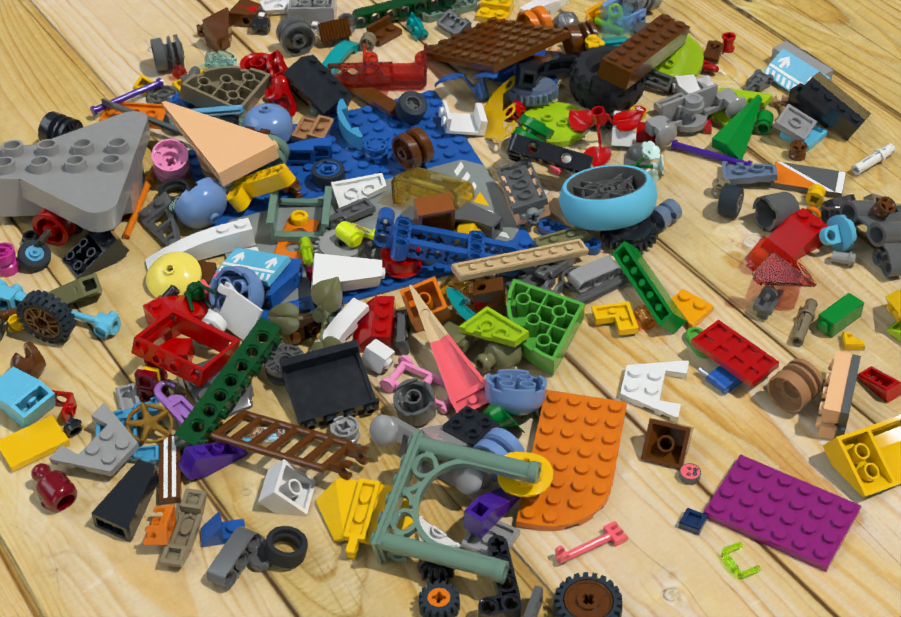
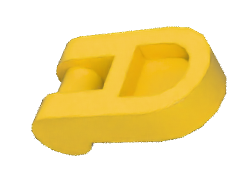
[585,34,605,49]

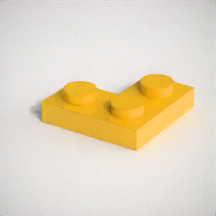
[591,301,639,336]

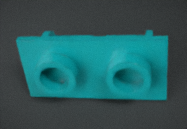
[406,12,429,42]

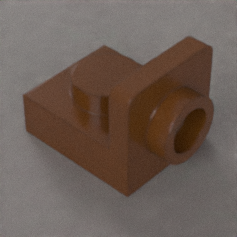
[703,40,724,63]

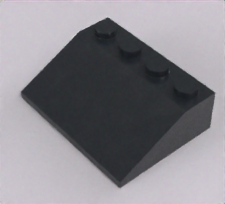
[795,71,871,141]

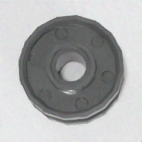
[264,344,304,386]

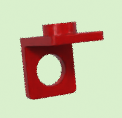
[52,390,77,423]

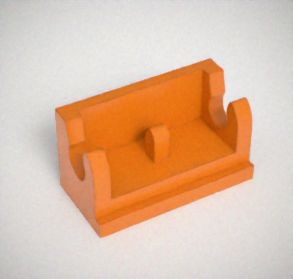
[143,504,177,545]

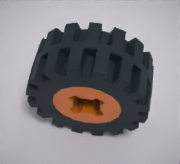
[418,581,460,617]

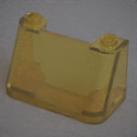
[391,167,475,211]

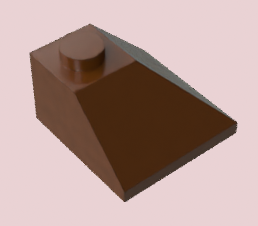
[202,7,233,53]
[641,418,694,469]

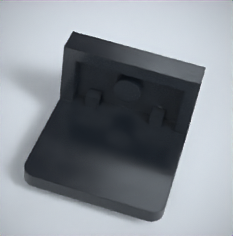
[443,405,500,447]

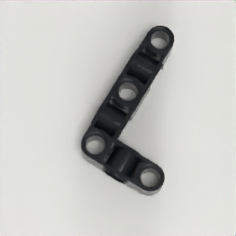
[506,133,594,173]

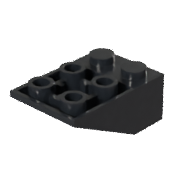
[62,230,130,279]

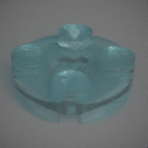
[204,50,237,68]

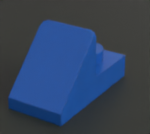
[201,512,245,547]

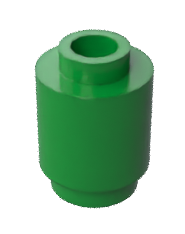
[755,110,774,134]

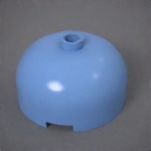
[242,103,294,142]
[174,177,227,229]
[209,266,264,310]
[485,369,547,417]

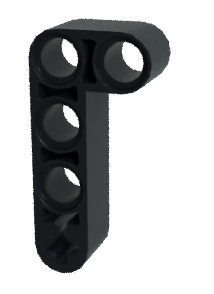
[478,535,522,617]

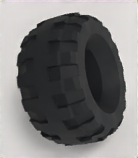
[569,45,645,113]

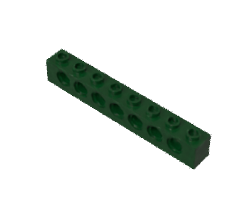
[174,317,283,450]

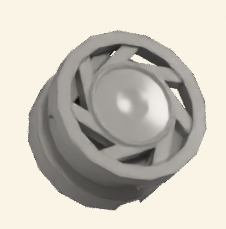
[330,415,360,447]

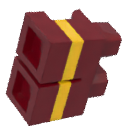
[134,360,168,403]

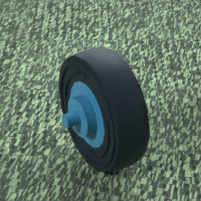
[17,240,51,272]

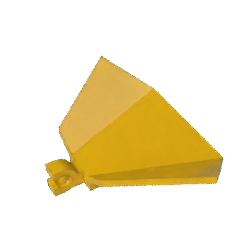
[315,477,414,560]

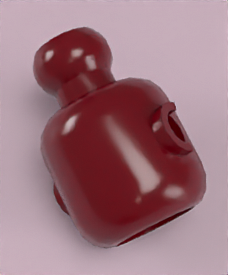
[31,463,78,512]

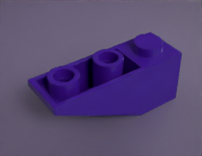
[178,442,248,480]
[464,487,520,539]

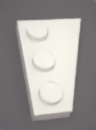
[331,173,387,208]

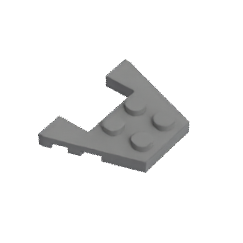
[49,403,139,477]

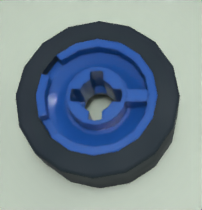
[311,159,345,189]

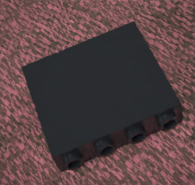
[280,339,379,430]

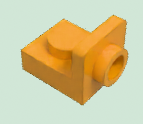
[585,2,609,29]

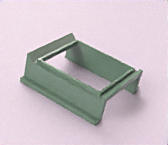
[266,186,332,242]

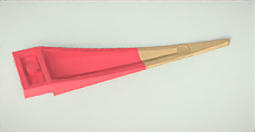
[409,285,490,413]

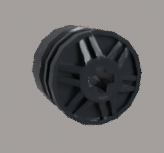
[38,111,83,141]

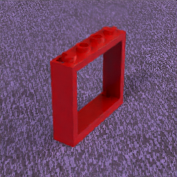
[131,307,241,387]

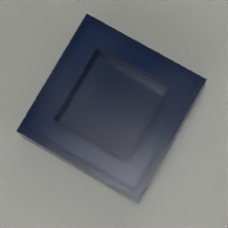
[678,508,708,535]

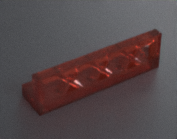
[327,62,394,88]

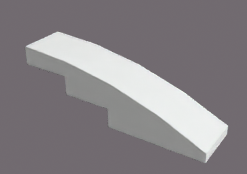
[519,0,569,16]
[310,298,369,352]

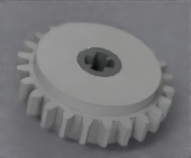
[314,229,372,259]

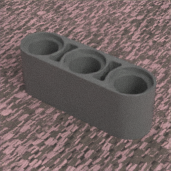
[206,526,261,589]

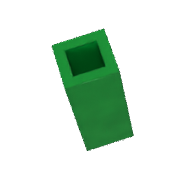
[816,293,864,338]

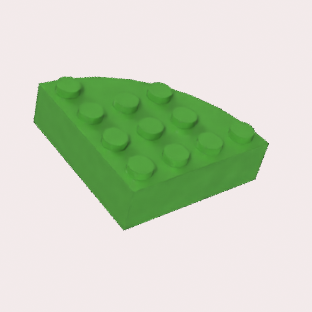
[507,279,585,375]

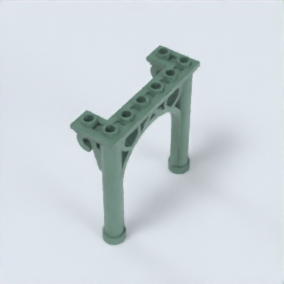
[370,429,542,584]

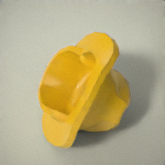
[497,452,553,497]

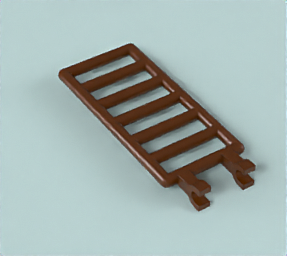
[210,410,369,480]

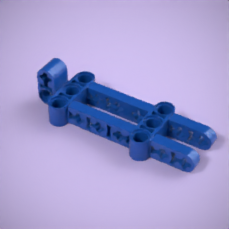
[374,207,519,277]

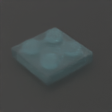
[600,3,634,38]

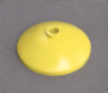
[146,252,202,298]

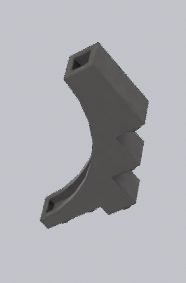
[400,202,503,239]

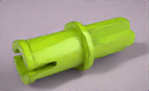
[299,237,314,265]

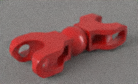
[265,50,296,117]

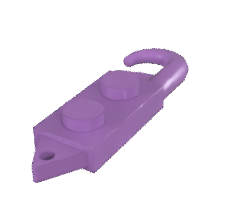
[154,380,201,432]

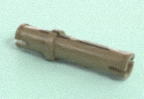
[791,298,818,346]

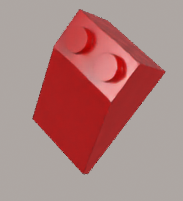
[761,208,829,266]
[143,295,209,342]

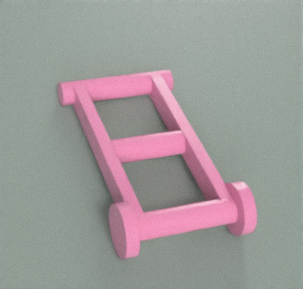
[379,355,452,414]

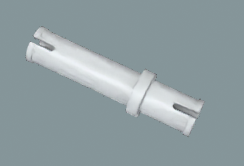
[851,143,896,175]

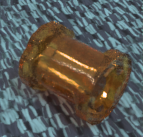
[633,305,656,330]

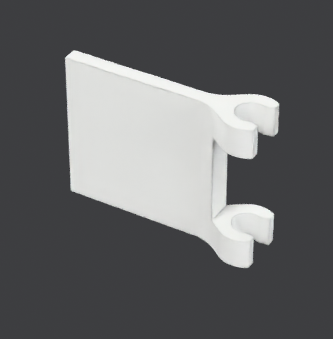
[207,282,263,340]

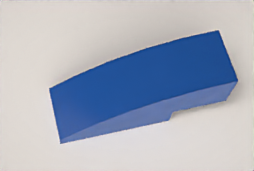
[286,137,334,164]

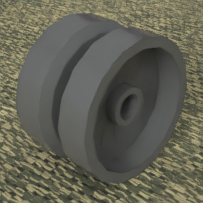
[276,15,315,56]

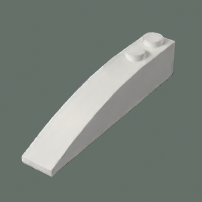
[145,218,256,269]

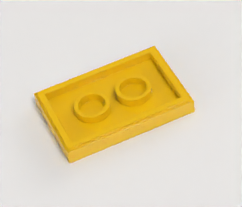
[0,415,70,472]

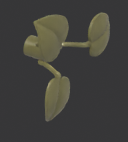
[268,277,342,351]

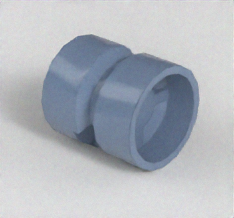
[648,198,682,231]

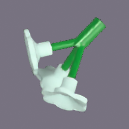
[626,141,665,183]

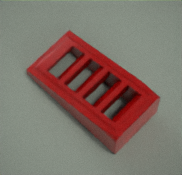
[857,366,901,403]

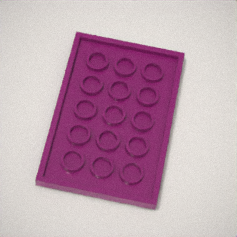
[703,454,861,572]

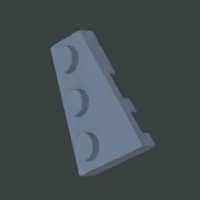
[722,161,777,185]

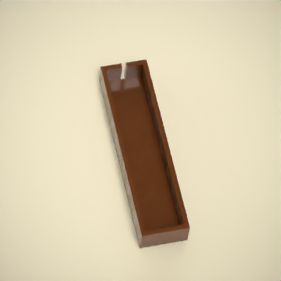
[597,14,690,90]

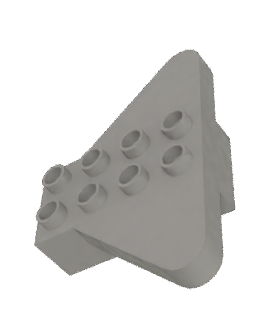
[0,111,150,232]

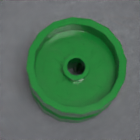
[511,113,555,150]

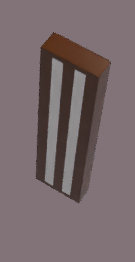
[159,435,182,505]

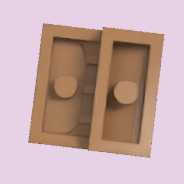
[291,115,334,142]

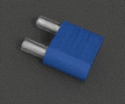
[698,360,742,394]

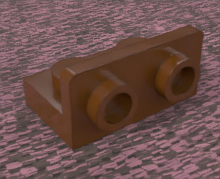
[366,15,402,47]

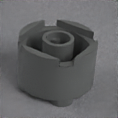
[393,378,437,427]

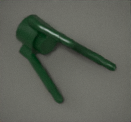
[184,280,218,311]

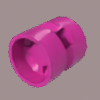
[0,242,20,277]

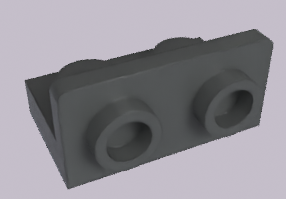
[436,10,472,35]

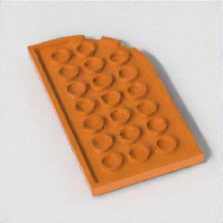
[516,390,627,531]

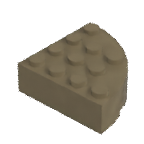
[180,66,271,123]

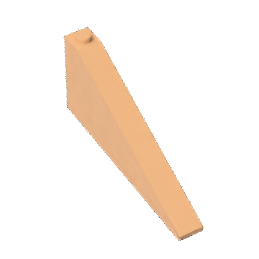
[162,101,280,186]

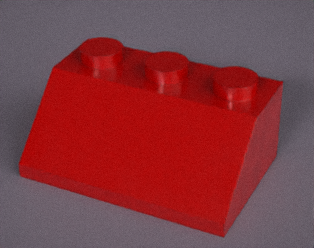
[354,296,396,353]

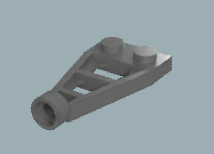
[138,191,181,246]

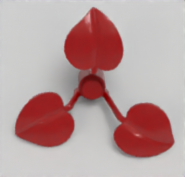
[569,106,644,167]

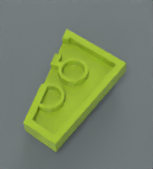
[459,306,529,347]

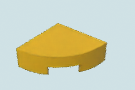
[841,332,865,351]

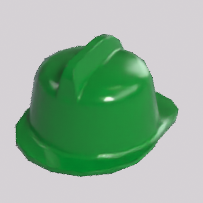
[483,404,525,433]

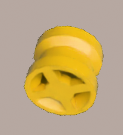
[805,184,826,207]

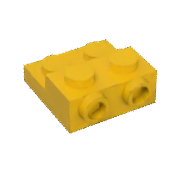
[476,0,514,22]

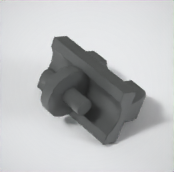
[753,284,784,319]

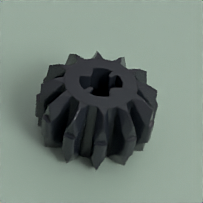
[417,560,455,583]

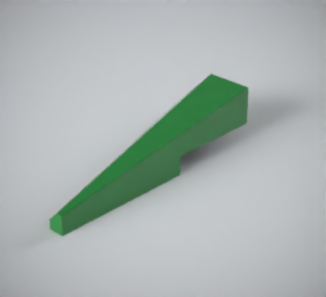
[712,94,762,160]

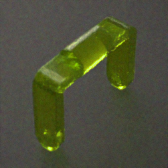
[721,542,761,579]

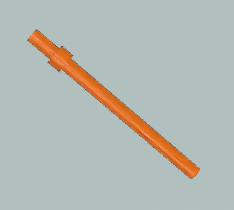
[123,166,156,239]

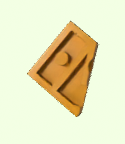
[672,289,714,328]

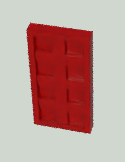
[691,319,779,388]

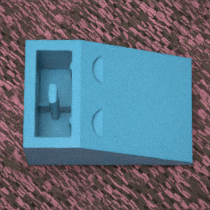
[0,367,56,428]

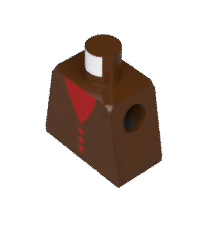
[229,0,268,28]
[463,277,507,316]

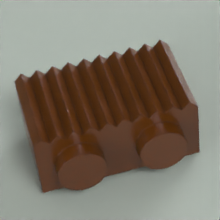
[317,17,352,45]

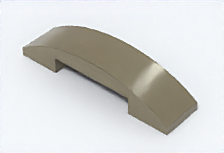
[159,488,207,567]

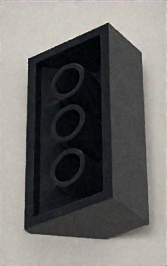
[283,55,353,116]

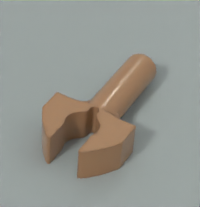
[772,95,788,113]

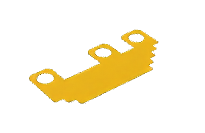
[484,76,516,142]

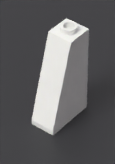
[311,253,385,291]

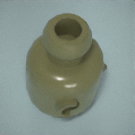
[475,341,523,372]

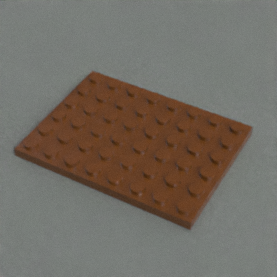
[420,17,571,73]

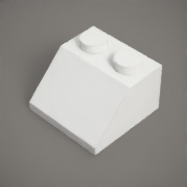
[258,459,316,516]

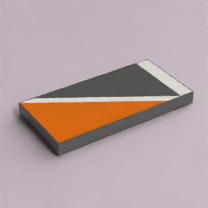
[770,161,846,198]

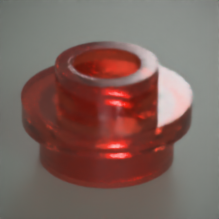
[172,65,188,79]

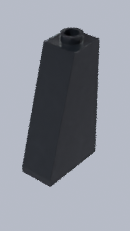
[91,460,159,542]

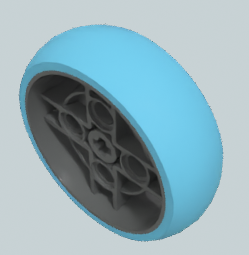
[559,165,657,231]

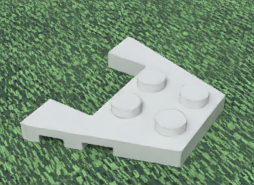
[620,361,689,423]

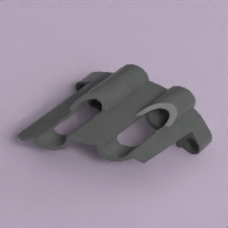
[821,200,901,277]

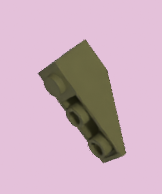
[48,273,103,306]

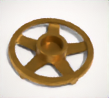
[126,403,173,444]

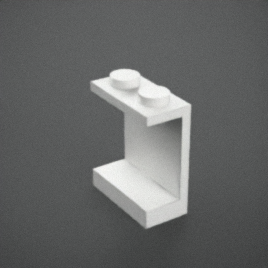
[439,101,488,136]

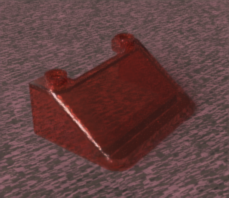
[362,43,428,91]
[744,236,817,287]

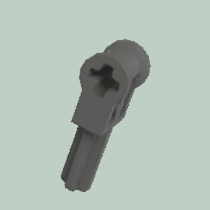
[743,69,774,92]

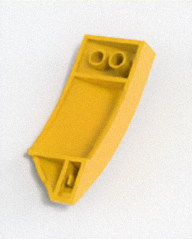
[823,415,901,498]

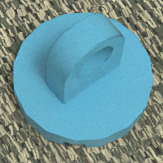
[819,215,857,252]

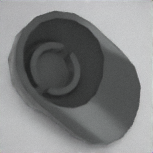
[624,143,652,170]

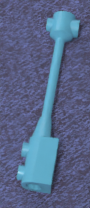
[0,279,121,339]

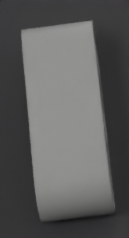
[567,256,622,293]

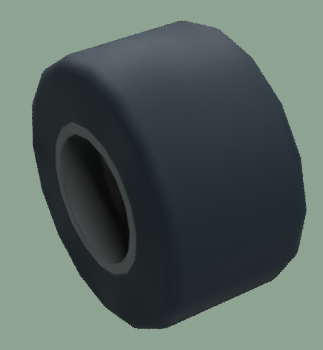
[395,91,427,124]
[717,184,744,218]

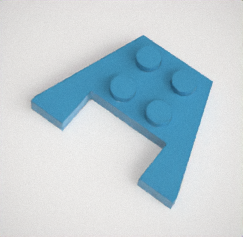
[96,396,159,465]

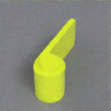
[335,221,375,248]

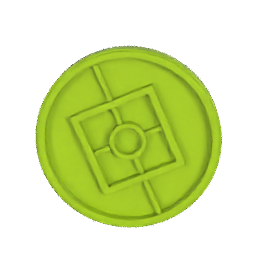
[646,36,704,84]
[521,102,588,147]

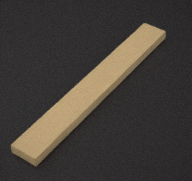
[451,239,589,281]

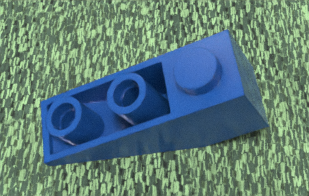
[266,258,304,309]

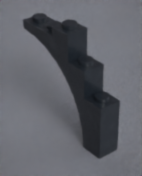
[515,51,578,88]

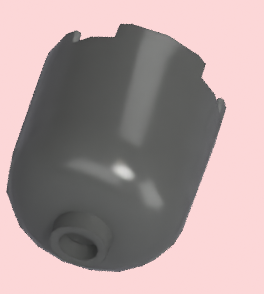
[753,192,800,231]

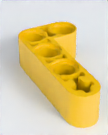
[227,163,296,212]

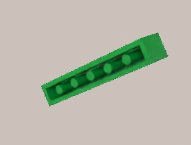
[611,241,687,334]

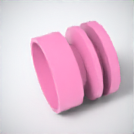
[151,139,190,182]

